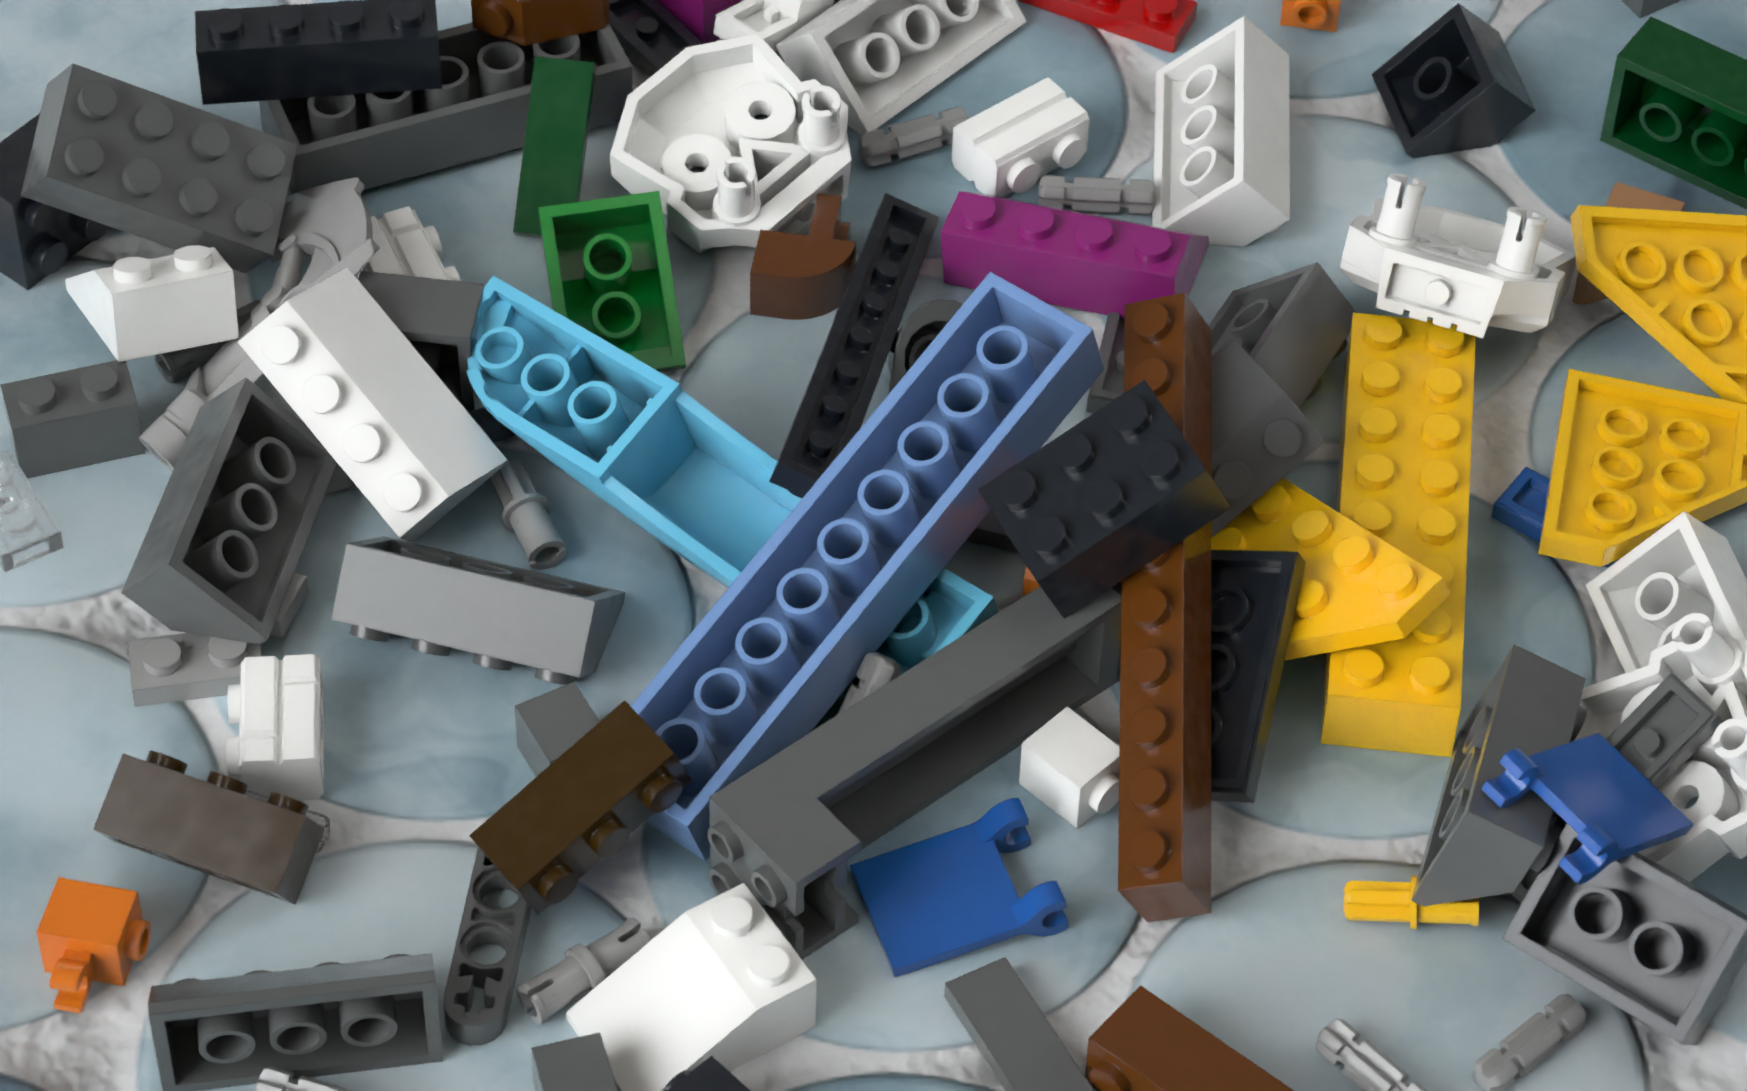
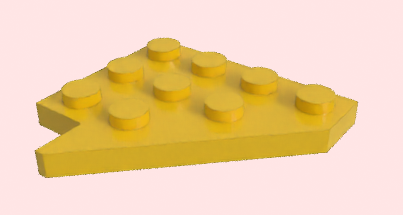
[1570,205,1747,404]
[1538,369,1747,567]
[1211,478,1451,661]

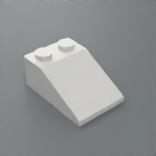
[65,245,239,362]
[566,883,817,1091]

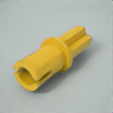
[1344,875,1479,929]

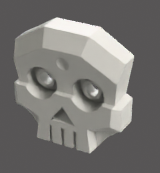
[610,33,852,253]
[1339,174,1576,338]
[1574,613,1747,882]

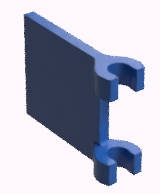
[1481,733,1694,884]
[850,798,1069,977]

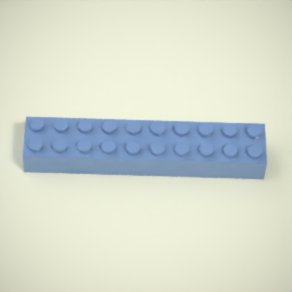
[631,272,1104,861]

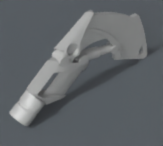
[139,177,380,472]

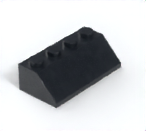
[195,0,442,105]

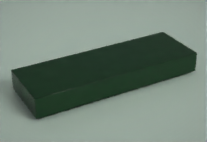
[513,56,596,238]

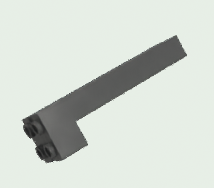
[707,586,1121,960]

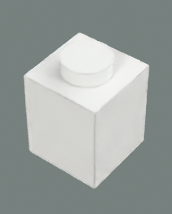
[1019,706,1120,829]

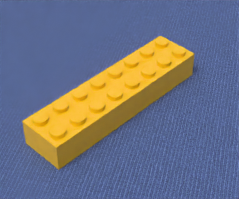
[1320,312,1476,757]

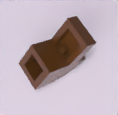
[750,193,856,320]

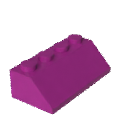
[940,191,1209,319]

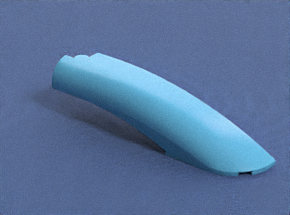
[466,275,999,676]

